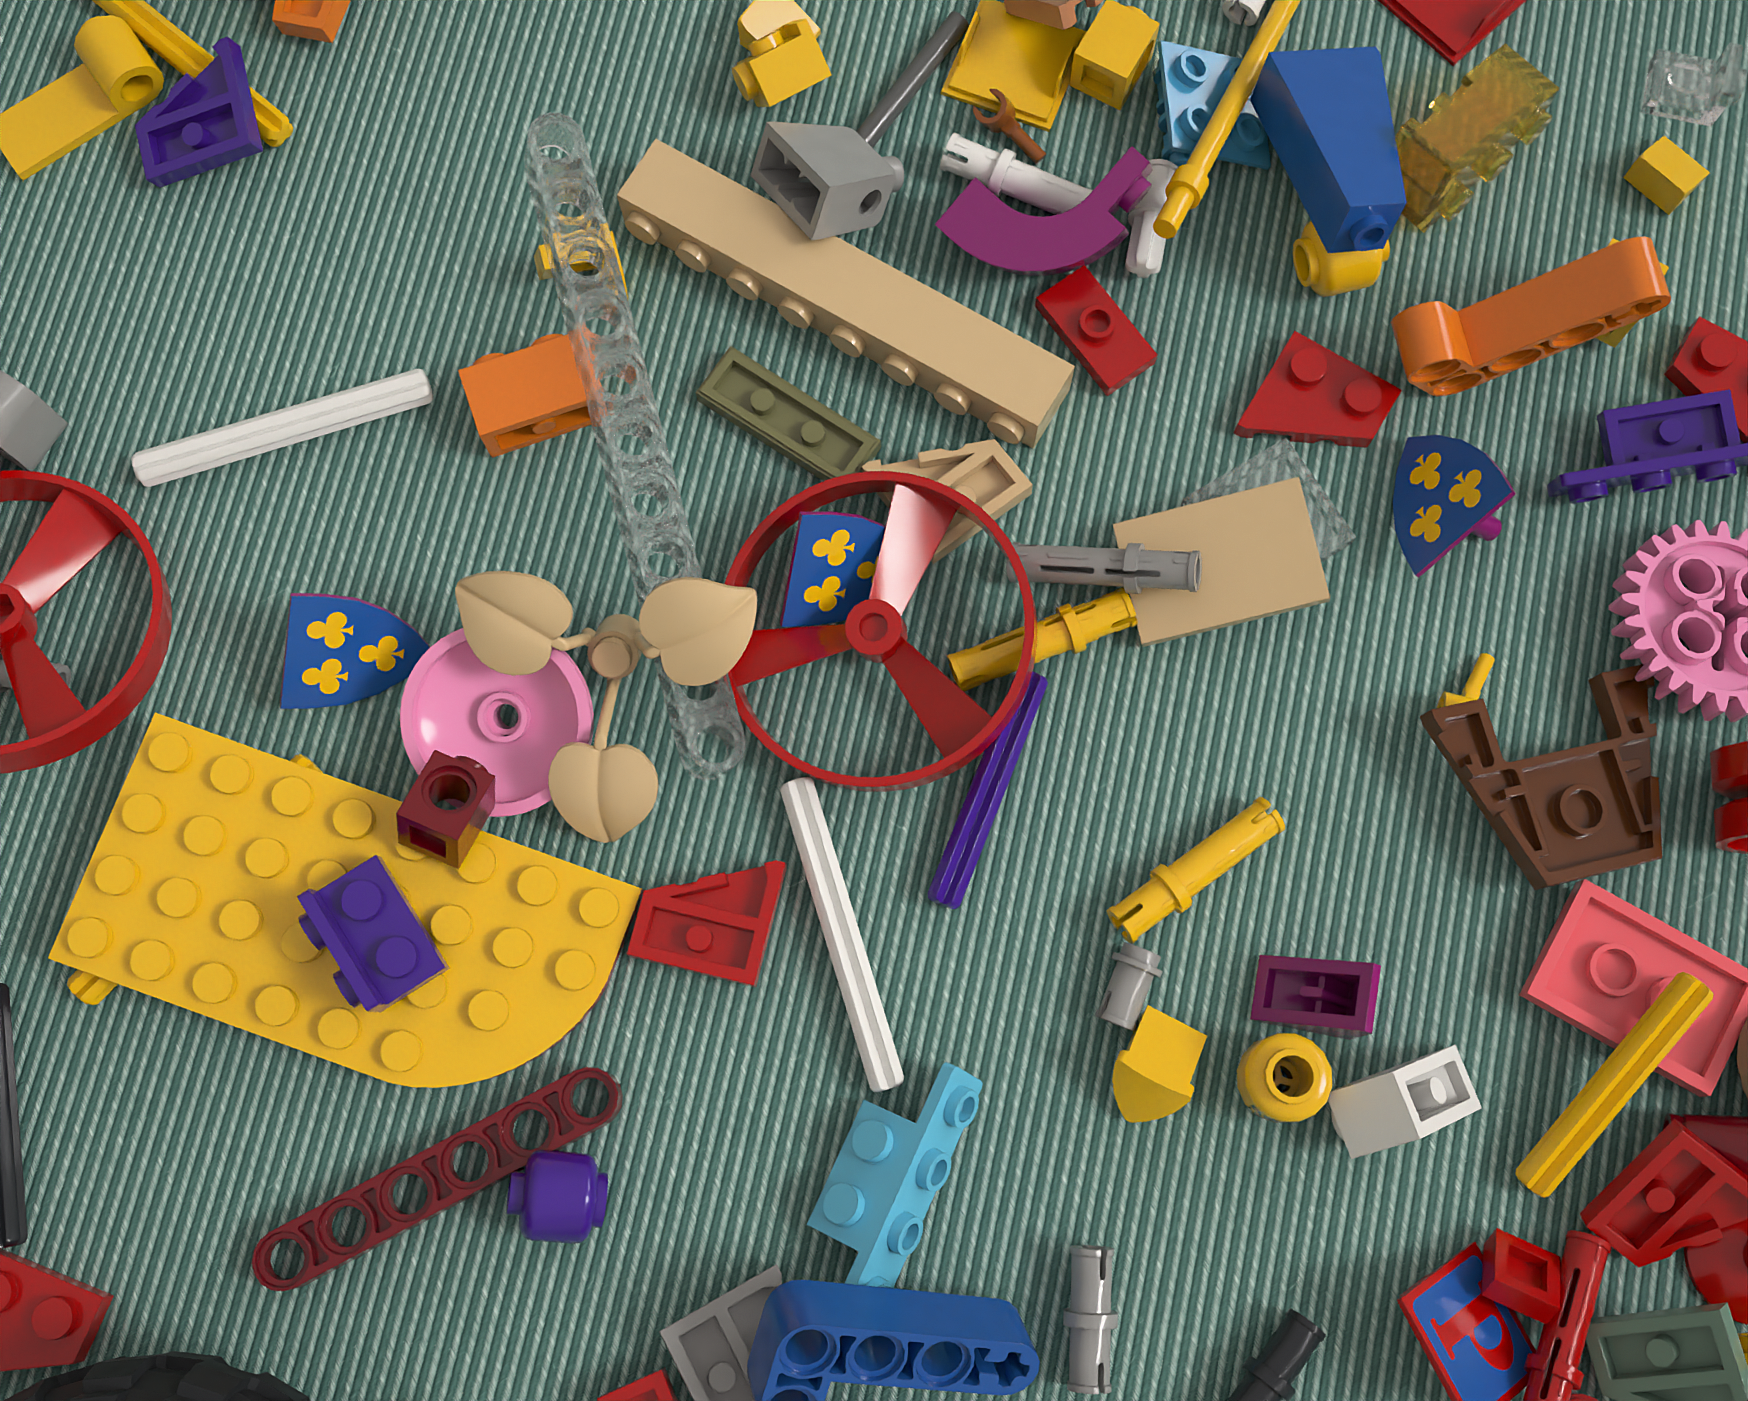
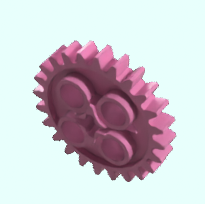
[1609,520,1748,722]

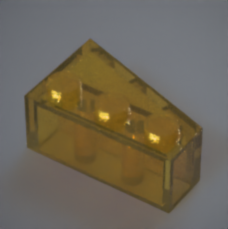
[1396,43,1560,233]

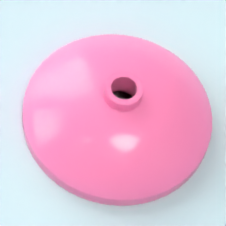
[400,628,594,817]

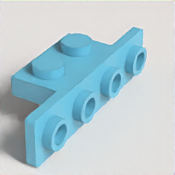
[807,1062,983,1288]

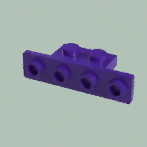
[1547,389,1748,504]

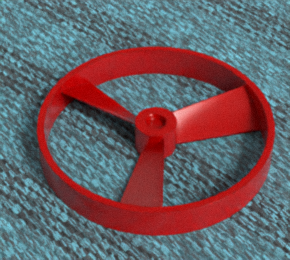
[0,470,172,774]
[722,471,1037,792]

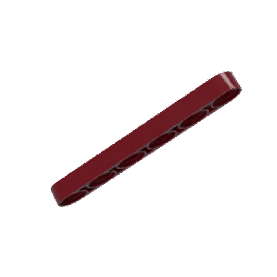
[252,1067,623,1292]

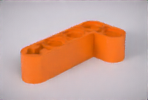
[1391,236,1671,396]

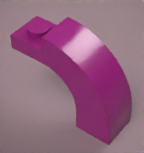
[935,146,1153,276]

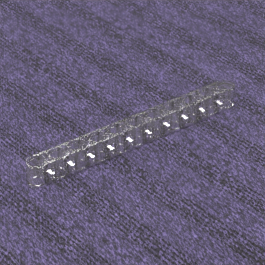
[524,112,746,781]

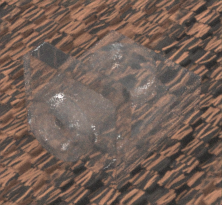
[1641,43,1747,126]

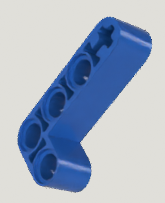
[747,1280,1040,1401]

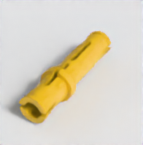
[946,587,1138,692]
[1106,797,1285,944]

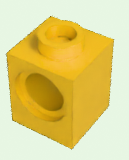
[1069,0,1160,110]

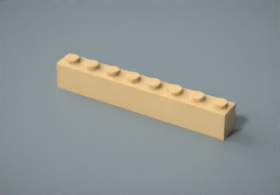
[617,139,1075,449]

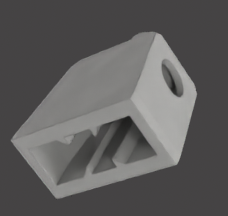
[750,122,904,240]

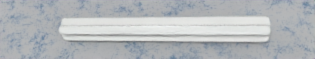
[131,369,433,487]
[780,777,904,1092]

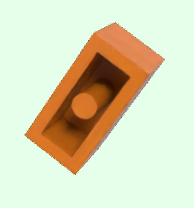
[458,331,607,458]

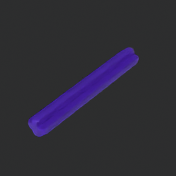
[927,671,1048,909]

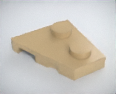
[862,439,1033,564]

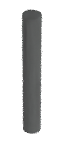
[856,11,969,148]

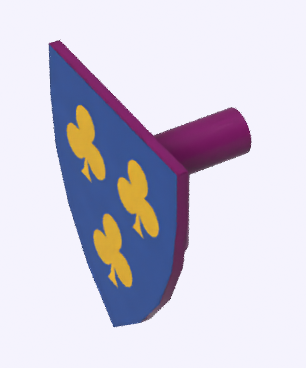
[1393,435,1516,577]
[780,511,886,627]
[280,593,430,709]

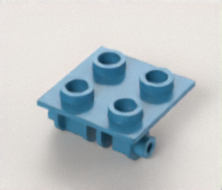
[1153,40,1271,170]

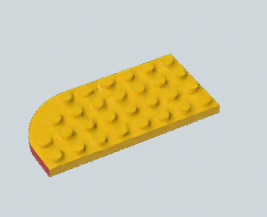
[48,712,644,1088]

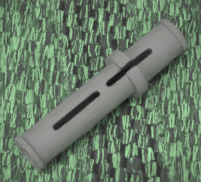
[1006,542,1202,594]

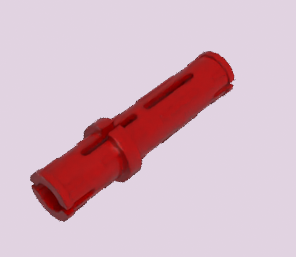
[1523,1230,1612,1401]

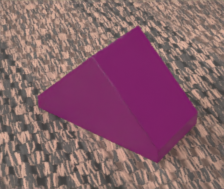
[1250,955,1381,1040]

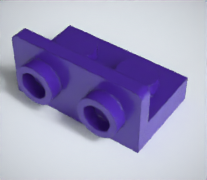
[297,855,450,1013]

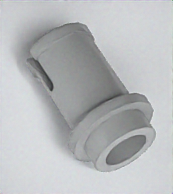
[1095,942,1163,1032]

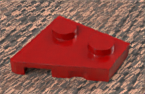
[1233,331,1402,448]
[1579,1119,1748,1268]
[0,1249,114,1372]

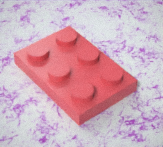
[1519,879,1748,1097]

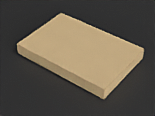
[1113,477,1330,647]

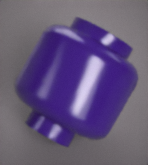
[506,1150,608,1244]

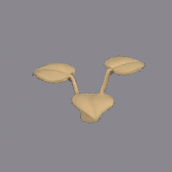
[455,571,757,843]

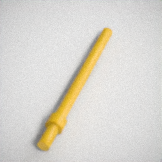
[1153,0,1301,239]

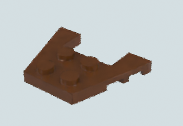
[1420,664,1662,890]

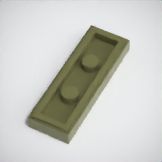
[695,346,881,481]

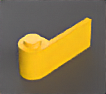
[0,15,164,181]

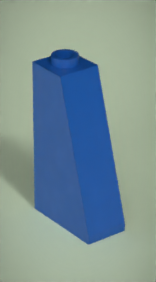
[1250,46,1407,253]

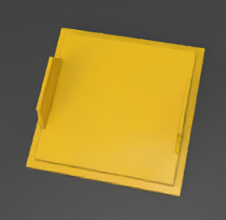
[941,0,1087,132]

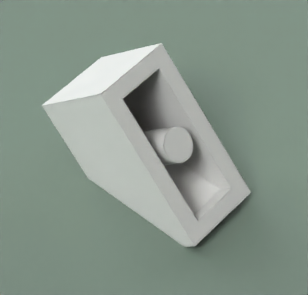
[1328,1045,1482,1159]

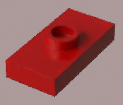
[1035,265,1158,396]

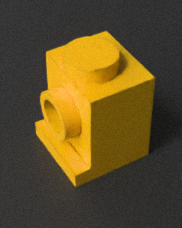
[732,18,832,107]

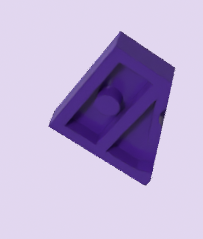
[135,36,263,188]

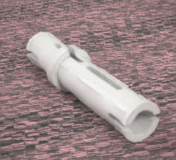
[940,132,1093,215]

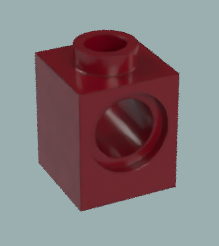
[396,750,495,869]

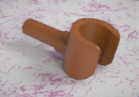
[973,89,1046,165]

